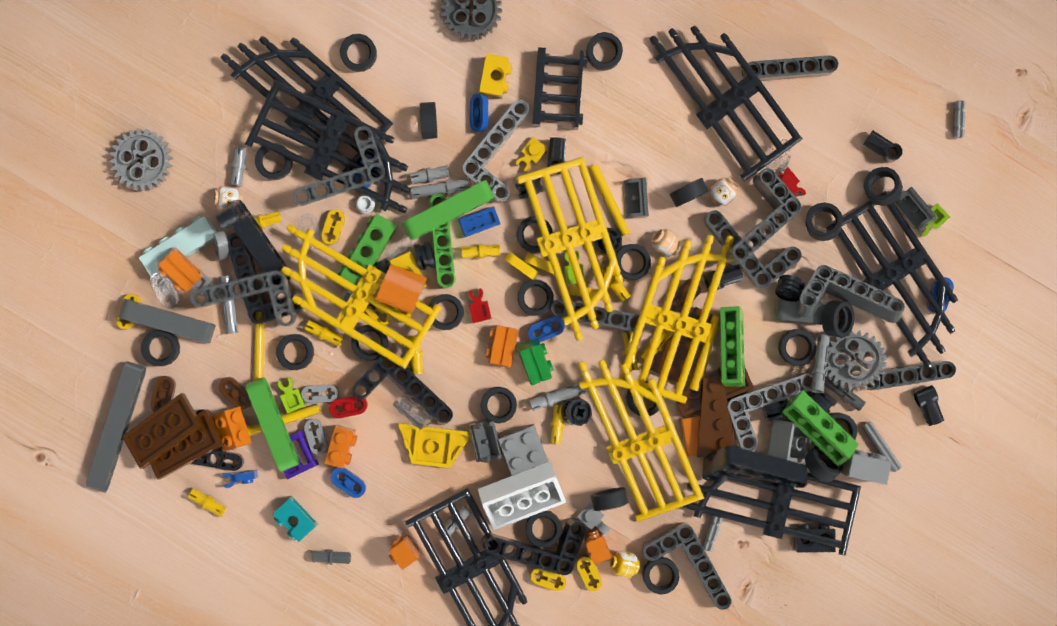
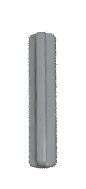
[862,421,902,472]

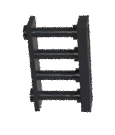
[532,47,587,130]

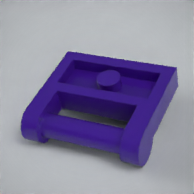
[283,430,319,480]

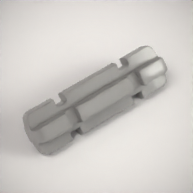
[953,100,966,139]
[702,516,723,551]

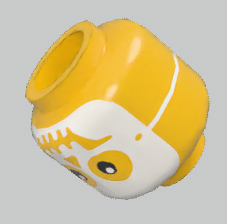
[610,551,640,578]

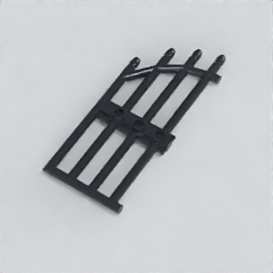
[649,25,803,181]
[220,36,394,173]
[245,80,411,213]
[826,190,958,369]
[681,472,861,556]
[404,487,528,626]

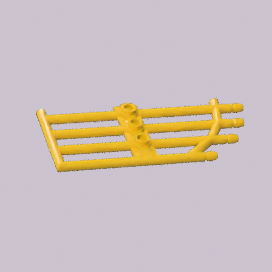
[516,157,623,341]
[281,224,442,369]
[618,235,734,404]
[578,359,704,522]

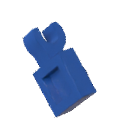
[222,470,258,488]

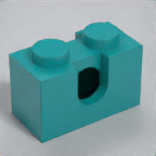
[273,496,318,542]

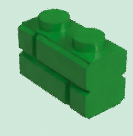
[517,338,554,385]

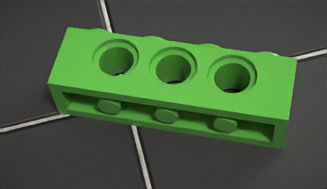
[338,214,398,286]
[720,306,745,387]
[782,390,859,466]

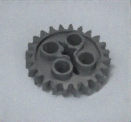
[440,0,502,41]

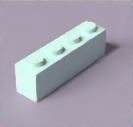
[139,216,217,278]

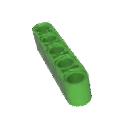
[402,180,495,241]
[430,194,456,288]
[246,377,299,472]

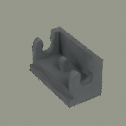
[624,177,649,219]
[895,186,936,232]
[467,420,503,463]

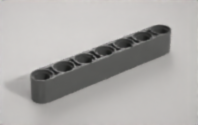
[86,361,146,493]

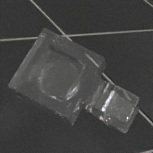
[765,138,792,174]
[385,233,416,261]

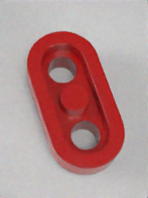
[329,395,368,419]

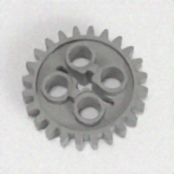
[109,128,174,191]
[826,330,887,391]

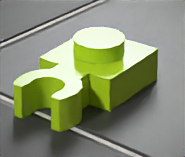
[915,203,951,237]
[564,251,585,285]
[278,377,306,414]

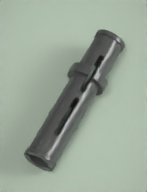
[824,374,866,411]

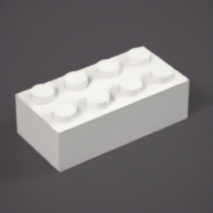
[478,462,566,530]

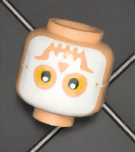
[710,177,739,206]
[213,186,242,211]
[652,229,681,257]

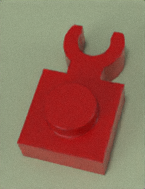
[778,167,806,199]
[469,288,492,323]

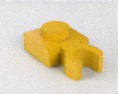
[516,137,548,172]

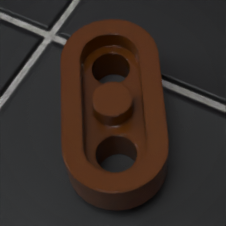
[670,279,701,312]
[150,376,176,412]
[219,377,252,410]

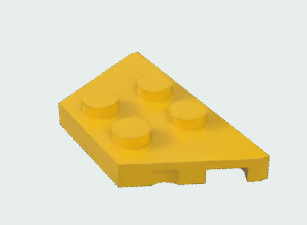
[399,423,470,468]

